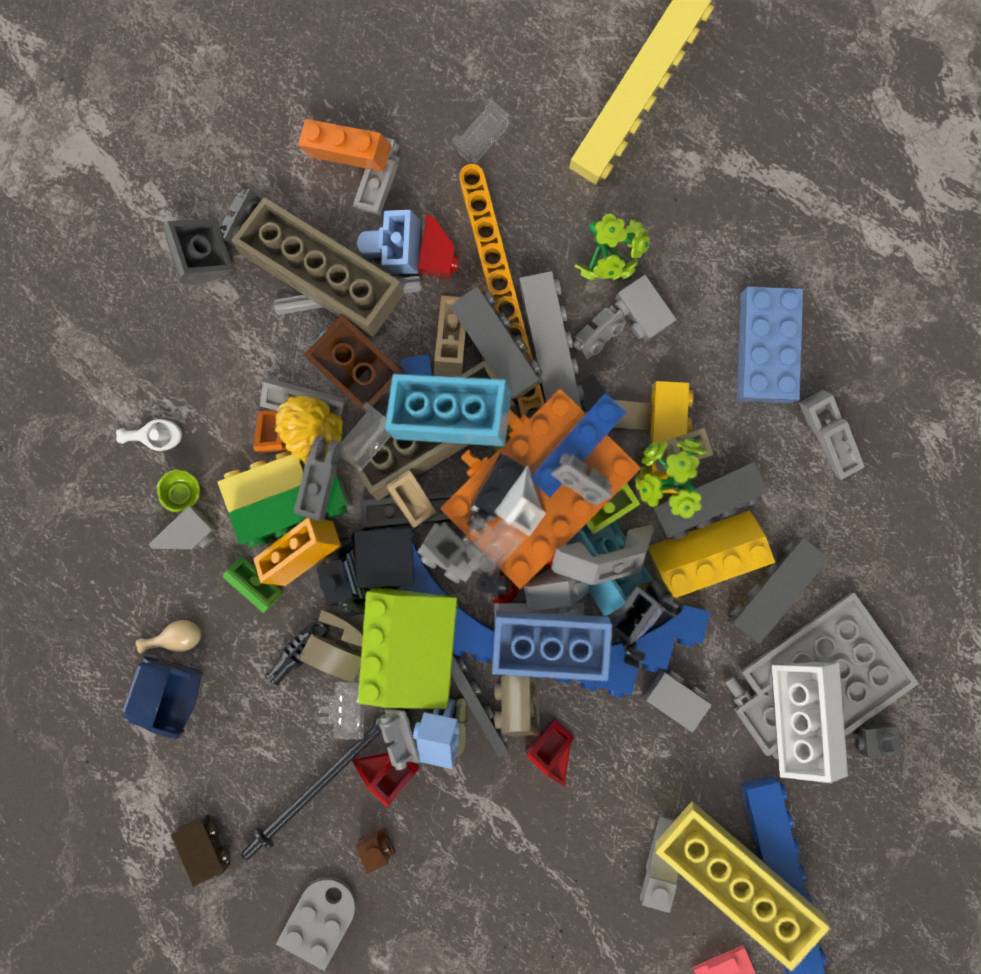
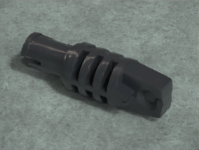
[265,618,330,686]

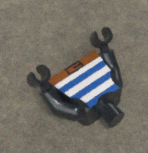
[316,529,369,616]
[612,579,684,668]

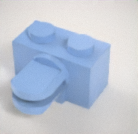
[357,210,421,274]
[413,699,460,769]

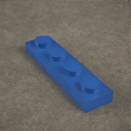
[531,393,626,498]

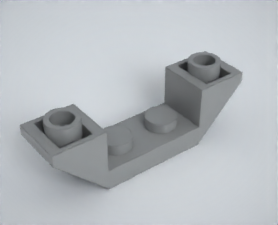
[551,525,654,585]

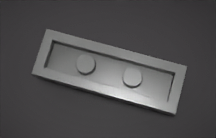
[260,378,346,419]

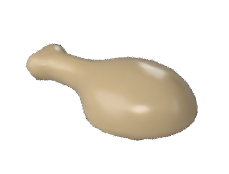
[136,620,201,654]

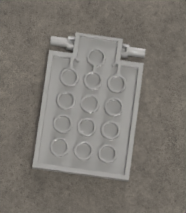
[724,592,919,759]

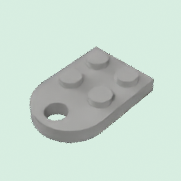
[276,877,356,971]

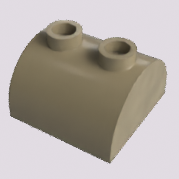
[495,675,540,736]

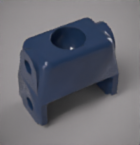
[122,656,203,739]

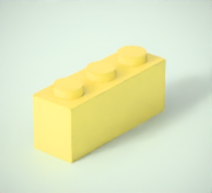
[218,451,305,513]

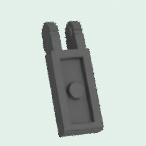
[294,436,342,521]

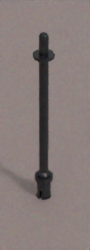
[241,708,410,860]

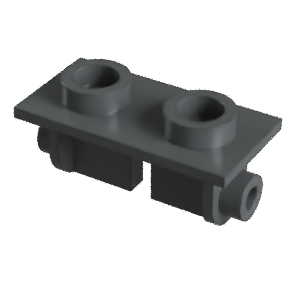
[220,189,262,245]

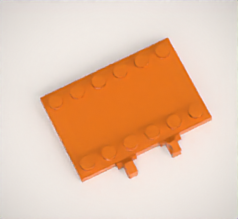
[440,389,641,589]

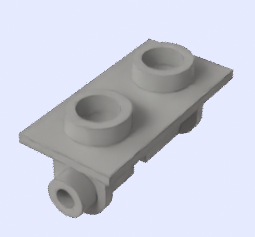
[572,305,626,360]
[551,454,613,505]
[379,709,420,770]

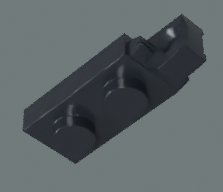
[467,453,525,532]

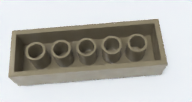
[231,197,404,338]
[343,360,518,501]

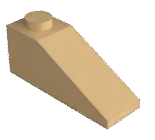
[434,296,466,378]

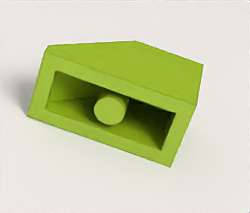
[586,483,640,534]

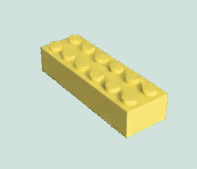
[656,801,830,971]

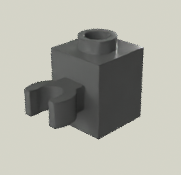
[854,722,902,758]

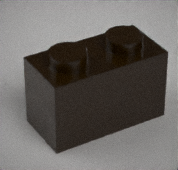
[171,814,230,887]

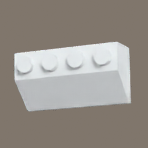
[772,662,848,783]

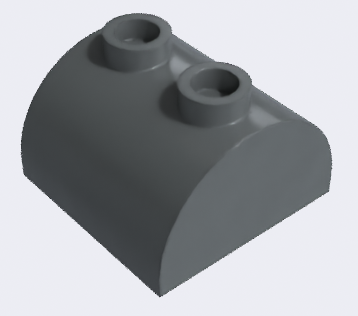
[163,218,233,285]

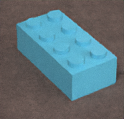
[385,374,512,446]

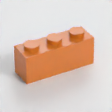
[298,119,391,172]

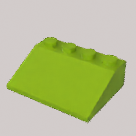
[358,587,458,709]

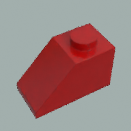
[418,214,460,279]

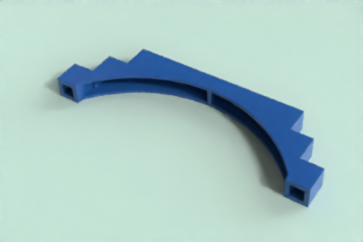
[386,527,710,698]

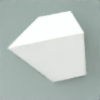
[494,465,546,536]

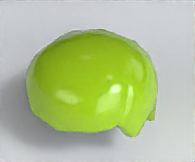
[157,469,200,513]

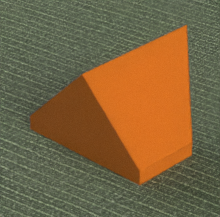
[253,410,288,454]

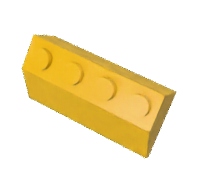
[648,510,775,598]

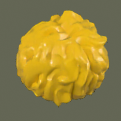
[275,396,343,464]

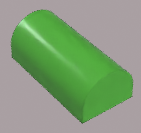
[222,556,284,614]

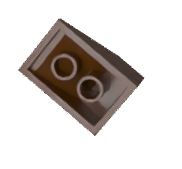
[303,314,403,413]

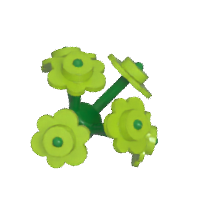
[575,214,650,281]
[635,438,708,518]

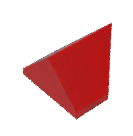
[525,719,574,787]
[352,753,420,807]

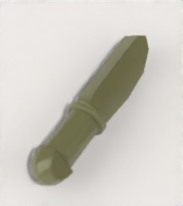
[455,695,468,757]

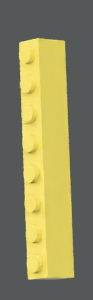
[569,0,714,185]

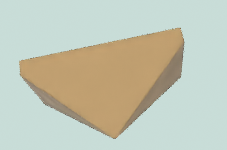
[386,470,436,528]

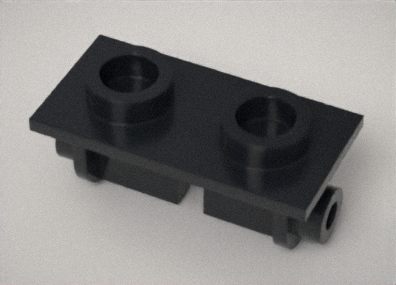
[476,570,508,599]

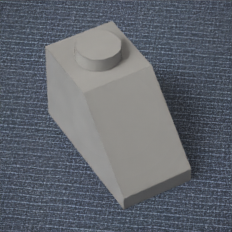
[148,506,218,549]
[524,568,589,611]

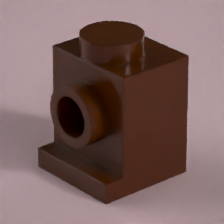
[356,828,395,874]

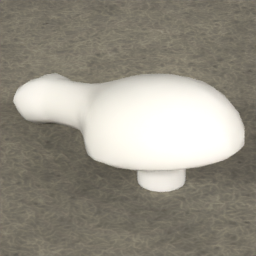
[116,419,183,451]

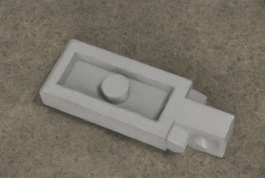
[353,137,399,216]

